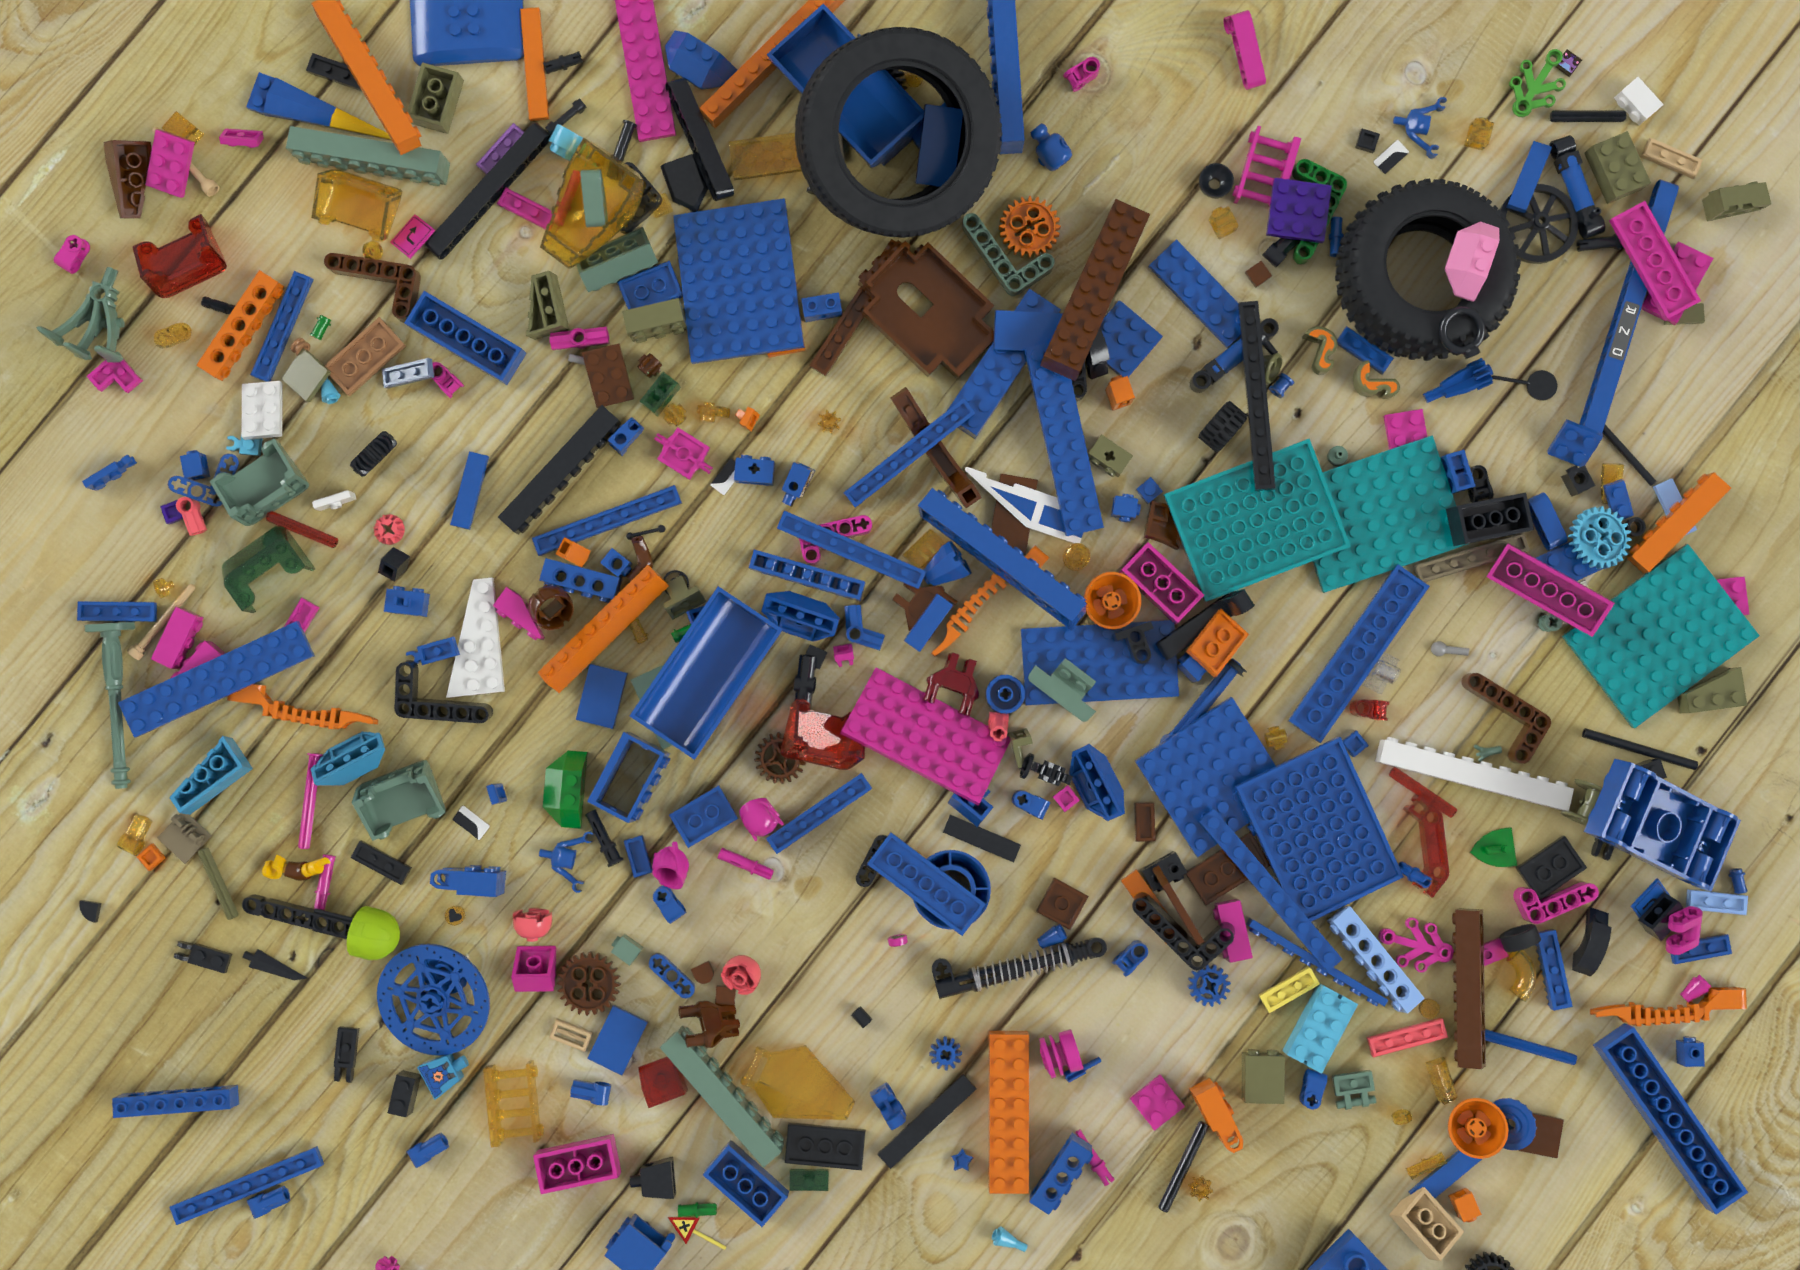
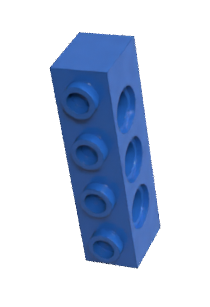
[539,558,622,603]
[1029,1132,1093,1215]

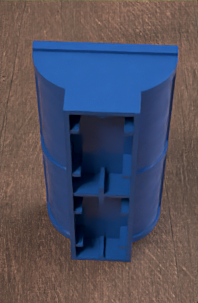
[767,4,924,168]
[629,586,783,760]

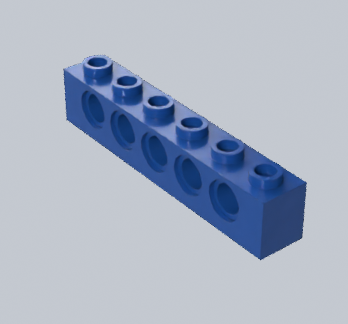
[749,549,866,601]
[112,1085,239,1118]

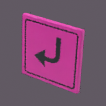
[390,214,435,259]

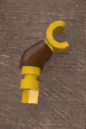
[262,855,331,881]

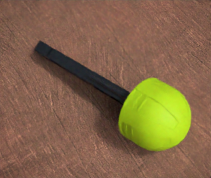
[242,894,400,960]

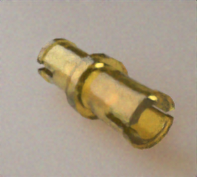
[1406,1152,1447,1180]

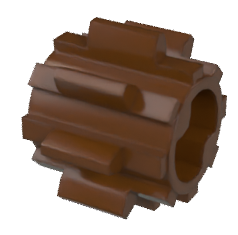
[637,353,662,378]

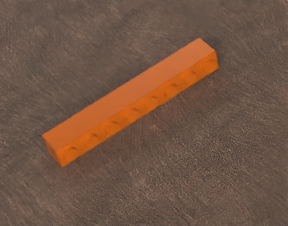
[538,565,669,693]

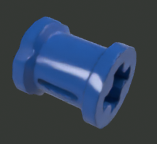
[1269,373,1294,398]

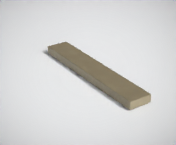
[1413,533,1530,582]

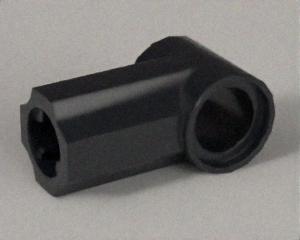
[1262,238,1300,268]

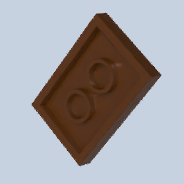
[582,343,634,408]

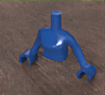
[1393,97,1447,159]
[539,831,594,893]

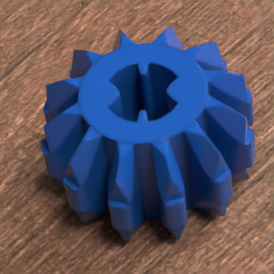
[929,1036,962,1071]

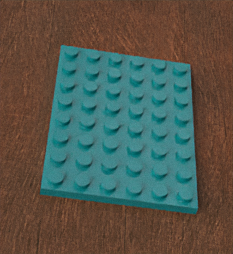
[1312,435,1468,593]
[1164,438,1351,602]
[1562,544,1760,728]

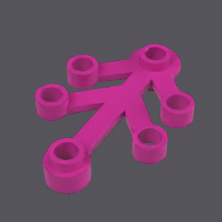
[1378,917,1454,973]

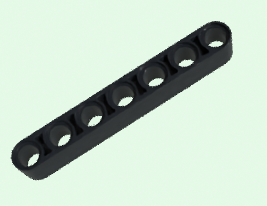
[665,78,734,201]

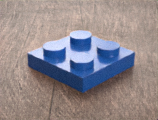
[1547,419,1603,467]

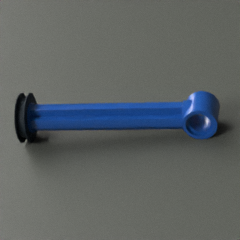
[1160,658,1247,743]

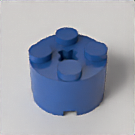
[985,675,1025,714]

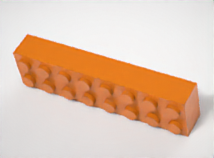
[988,1031,1029,1194]

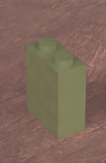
[1242,1049,1285,1104]

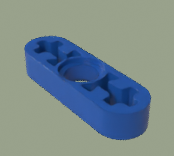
[649,953,695,999]

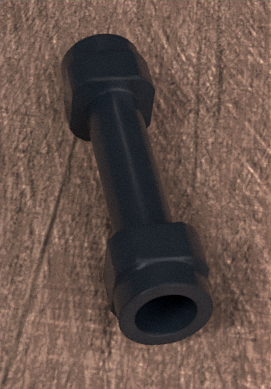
[545,98,587,135]

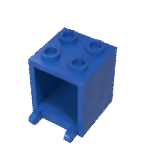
[604,1214,675,1270]

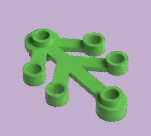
[1509,49,1566,117]

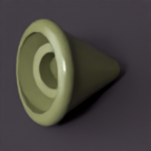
[1263,353,1282,384]

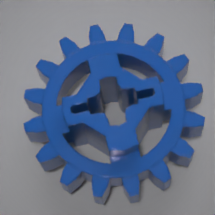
[1187,964,1231,1007]

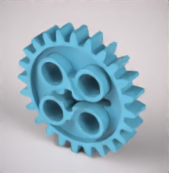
[1568,506,1632,569]

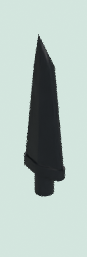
[242,949,307,981]

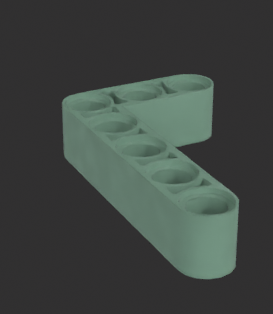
[962,213,1055,296]

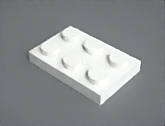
[241,381,282,440]

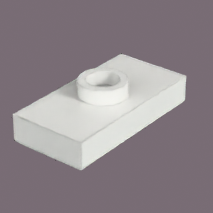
[312,490,356,511]

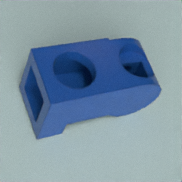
[608,417,644,456]

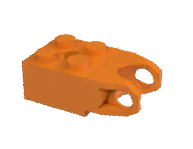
[1189,1078,1243,1153]

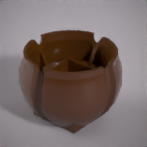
[528,584,574,630]

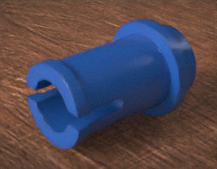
[1728,868,1748,894]

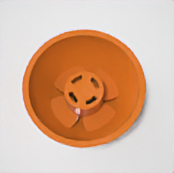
[1084,572,1141,629]
[1448,1098,1508,1159]

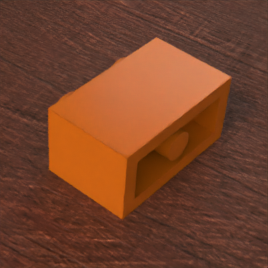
[1105,375,1135,411]

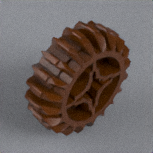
[754,732,807,784]

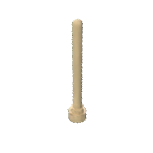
[152,127,220,197]
[127,584,195,660]

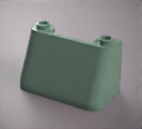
[210,439,309,526]
[352,760,446,841]

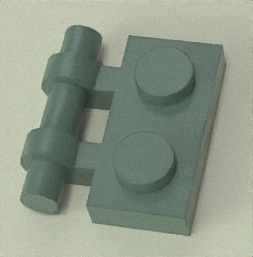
[1332,1070,1376,1110]

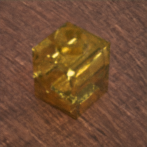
[1464,118,1494,151]
[1209,206,1239,239]

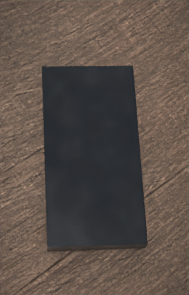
[785,1123,866,1170]

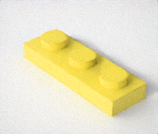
[1259,966,1320,1013]

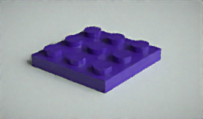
[1266,178,1332,244]

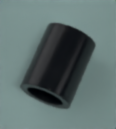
[851,1006,872,1028]

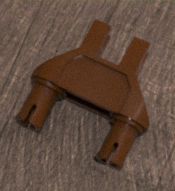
[892,583,958,641]
[678,1001,740,1048]

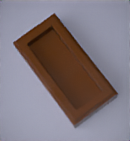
[1134,802,1156,842]

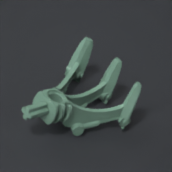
[36,267,125,363]

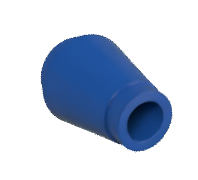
[1037,924,1067,949]

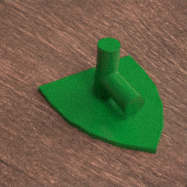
[1470,827,1517,867]

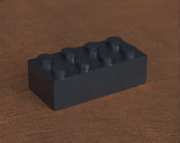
[1446,492,1534,546]

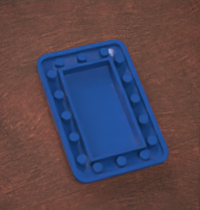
[410,0,524,66]

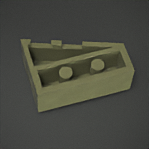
[1702,181,1771,222]
[526,271,570,340]
[1677,667,1747,713]

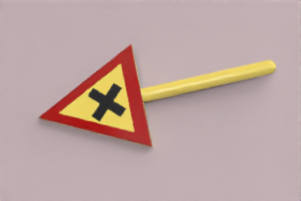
[668,1217,726,1250]

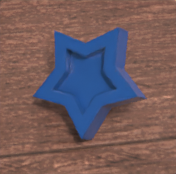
[951,1148,973,1171]

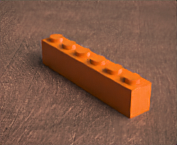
[1626,472,1731,573]

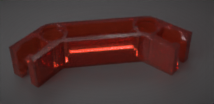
[1403,794,1450,898]

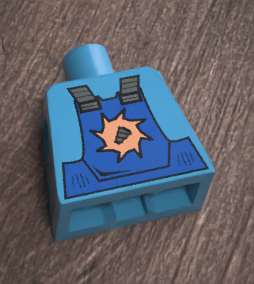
[417,1054,469,1100]

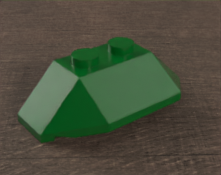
[542,750,588,829]

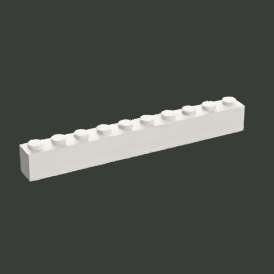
[1375,737,1574,811]

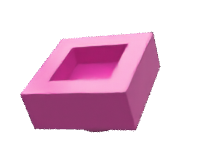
[1053,785,1080,812]

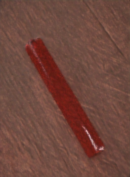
[266,511,339,548]
[1389,767,1457,818]

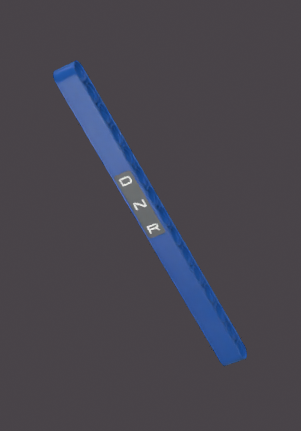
[1579,179,1679,433]

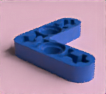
[167,453,239,507]

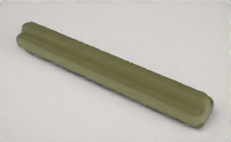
[198,848,238,920]

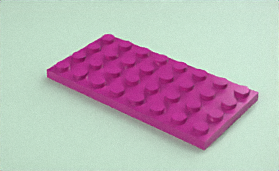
[841,668,1010,805]

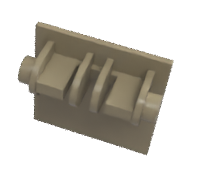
[157,813,212,864]

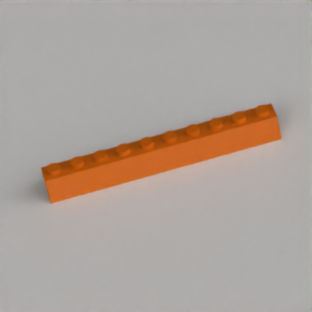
[311,0,422,155]
[700,0,845,129]

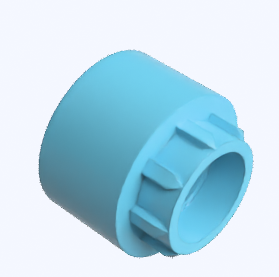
[549,124,587,161]

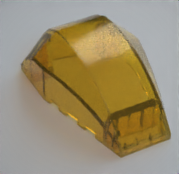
[540,138,644,269]

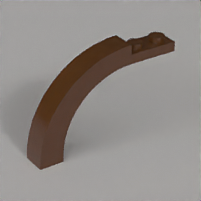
[890,387,982,508]

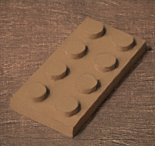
[325,317,406,396]

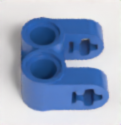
[870,1082,907,1130]

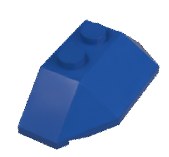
[665,30,737,90]
[761,591,840,642]
[1069,744,1125,821]

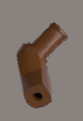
[626,536,653,581]

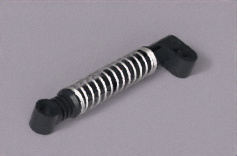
[932,937,1107,999]

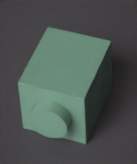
[611,934,644,966]

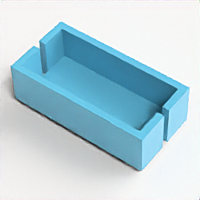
[1282,983,1358,1074]

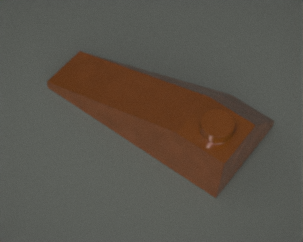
[103,140,152,219]

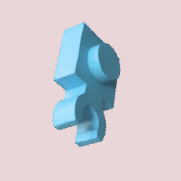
[226,436,263,456]

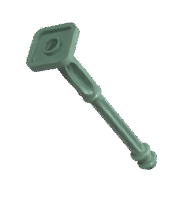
[84,622,135,789]

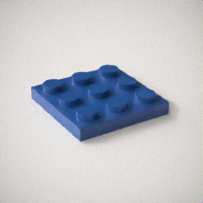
[1100,300,1163,378]

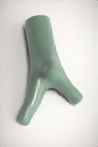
[1473,744,1502,762]

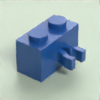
[384,586,430,617]
[948,789,993,827]

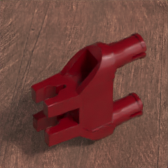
[923,652,979,717]

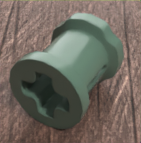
[1538,614,1562,632]

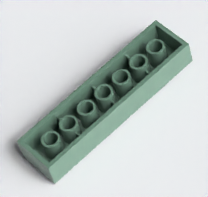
[286,126,450,186]
[660,1025,784,1168]

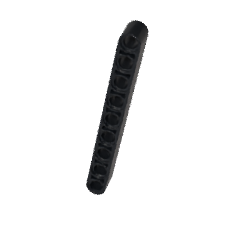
[425,122,551,260]

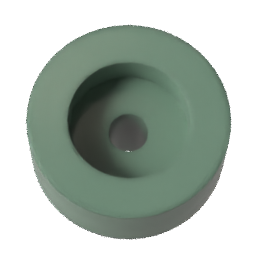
[1327,446,1348,466]

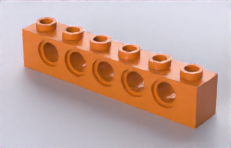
[196,270,285,381]

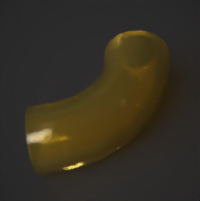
[1506,950,1536,1002]

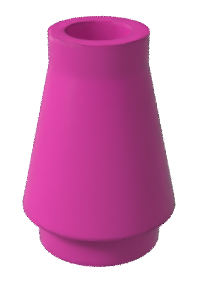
[1680,975,1711,1003]

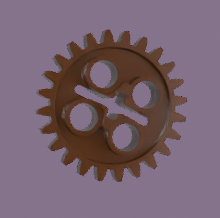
[557,951,621,1016]

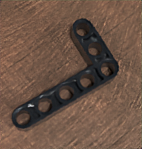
[1155,589,1255,660]
[394,660,493,723]
[1132,892,1235,971]

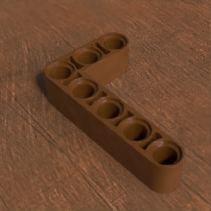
[324,253,421,323]
[1461,673,1551,764]

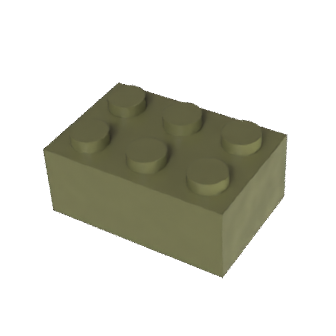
[407,63,464,134]
[1584,131,1651,204]
[622,298,687,343]

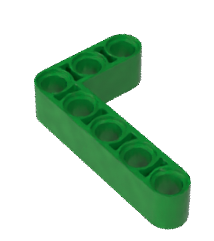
[1292,159,1347,265]

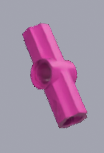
[549,327,609,350]

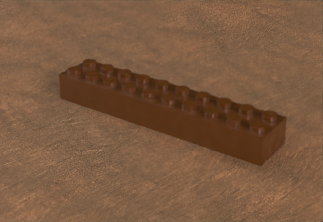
[1040,199,1150,381]

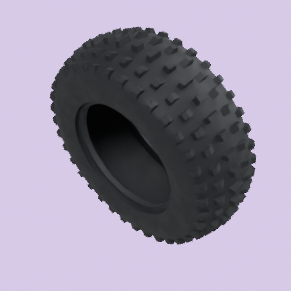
[1335,178,1521,361]

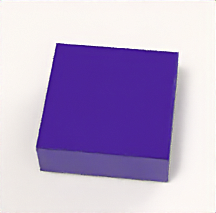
[160,500,183,525]

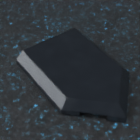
[660,154,708,212]

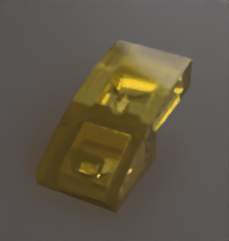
[1601,463,1624,504]

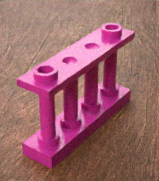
[1232,126,1302,207]

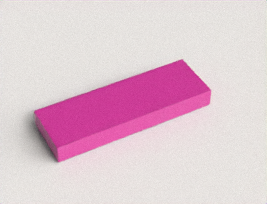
[497,188,555,231]

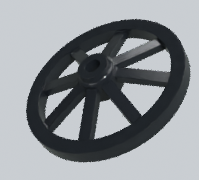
[1500,184,1579,264]

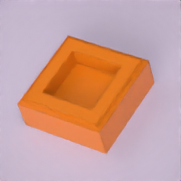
[137,843,166,871]

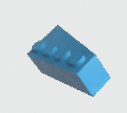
[169,736,253,815]

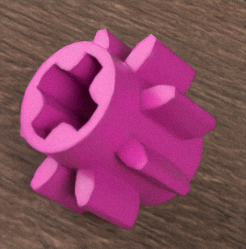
[375,1256,400,1270]

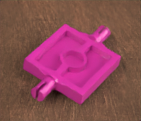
[654,427,713,480]

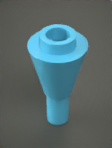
[321,378,341,404]
[992,1226,1028,1252]

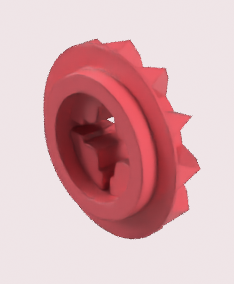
[373,514,405,545]

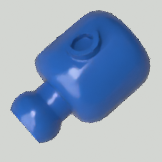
[1030,123,1072,171]

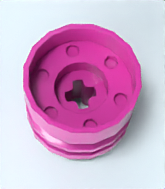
[1039,1029,1083,1079]

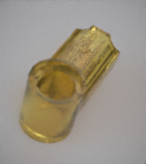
[117,814,153,856]

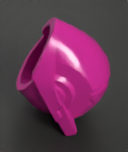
[739,798,784,841]
[652,841,689,890]

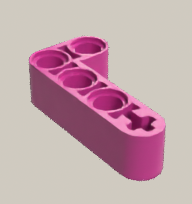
[1223,10,1266,90]
[799,515,872,565]
[1513,882,1599,924]

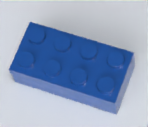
[703,1140,789,1227]

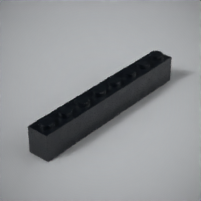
[498,405,622,535]

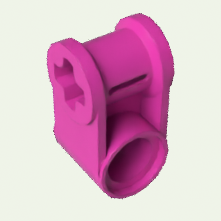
[1063,57,1100,92]
[54,235,90,274]
[432,362,465,399]

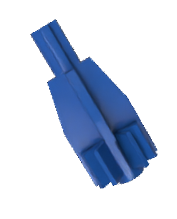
[1423,358,1493,403]

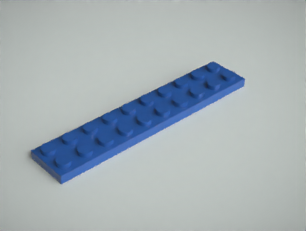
[1024,343,1104,536]
[1288,564,1430,743]
[118,621,315,738]

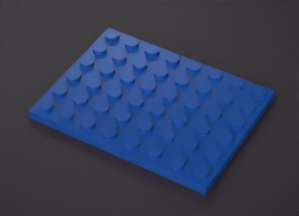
[673,198,804,364]
[1234,737,1404,922]

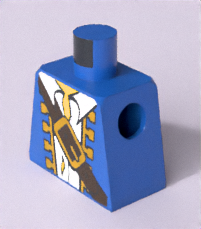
[782,462,815,507]

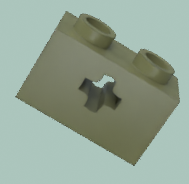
[1088,434,1133,477]

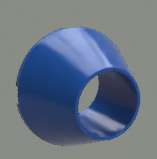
[913,850,991,930]

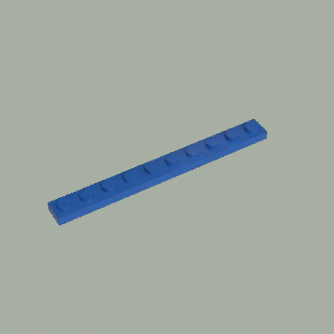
[1198,809,1343,972]

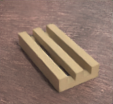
[549,1019,593,1052]

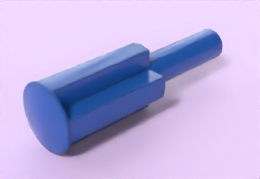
[1064,1057,1101,1083]

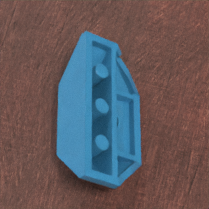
[311,731,385,785]

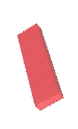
[1366,1018,1448,1058]

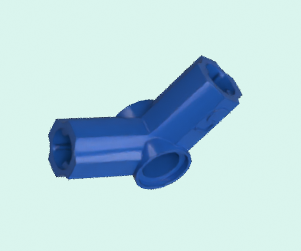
[844,605,885,651]

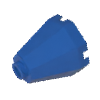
[923,541,972,586]

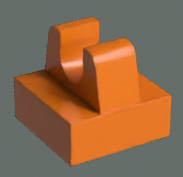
[735,407,760,432]

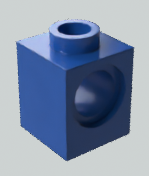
[180,450,210,481]
[600,548,632,578]

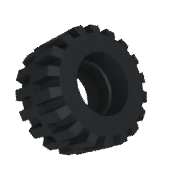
[1198,401,1248,452]

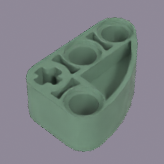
[580,169,608,227]

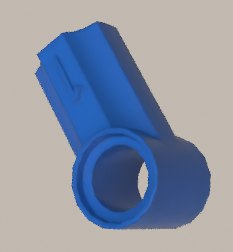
[570,1079,611,1106]
[406,1132,449,1168]
[247,1186,290,1219]

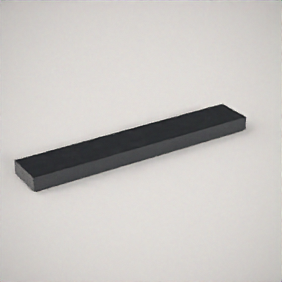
[878,1074,977,1169]

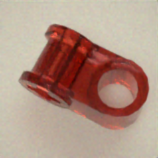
[1349,699,1390,721]

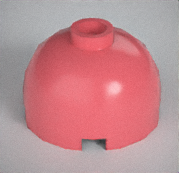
[513,908,552,942]
[721,955,761,995]

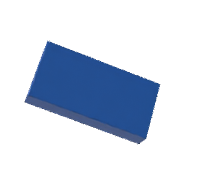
[486,783,507,805]
[624,835,652,878]

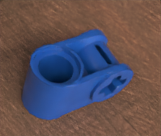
[1012,790,1051,820]
[653,886,687,924]
[1112,940,1148,977]
[1299,1069,1327,1110]

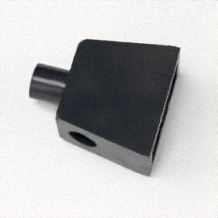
[630,1157,676,1199]

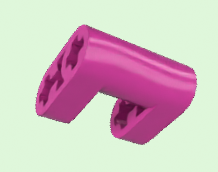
[1665,906,1703,955]

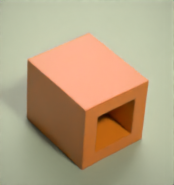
[556,537,591,567]
[1448,1188,1482,1222]

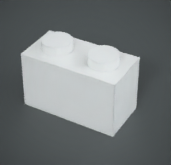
[1614,77,1664,125]

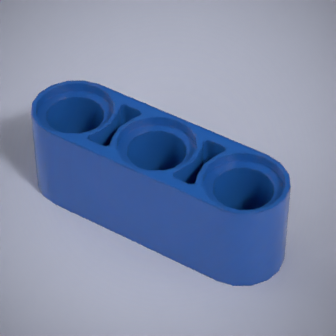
[1528,492,1568,550]

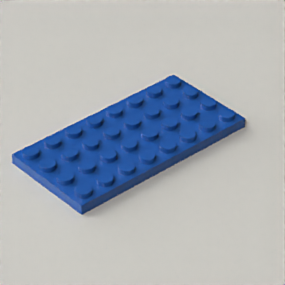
[1021,620,1179,706]

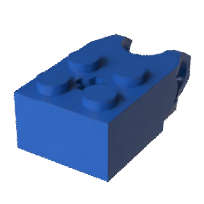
[430,865,506,897]

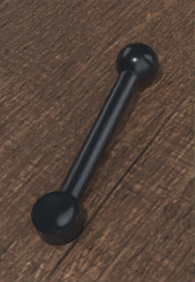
[626,525,666,540]

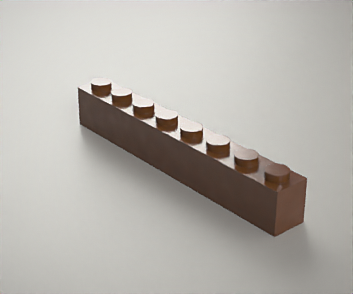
[1452,908,1486,1070]

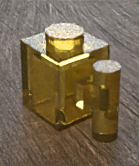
[162,111,204,146]

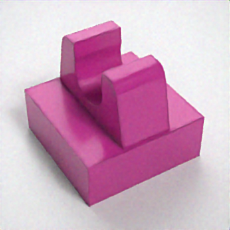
[833,643,854,667]

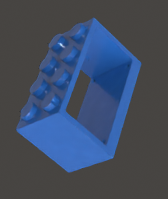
[587,732,671,823]

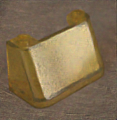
[311,169,402,242]

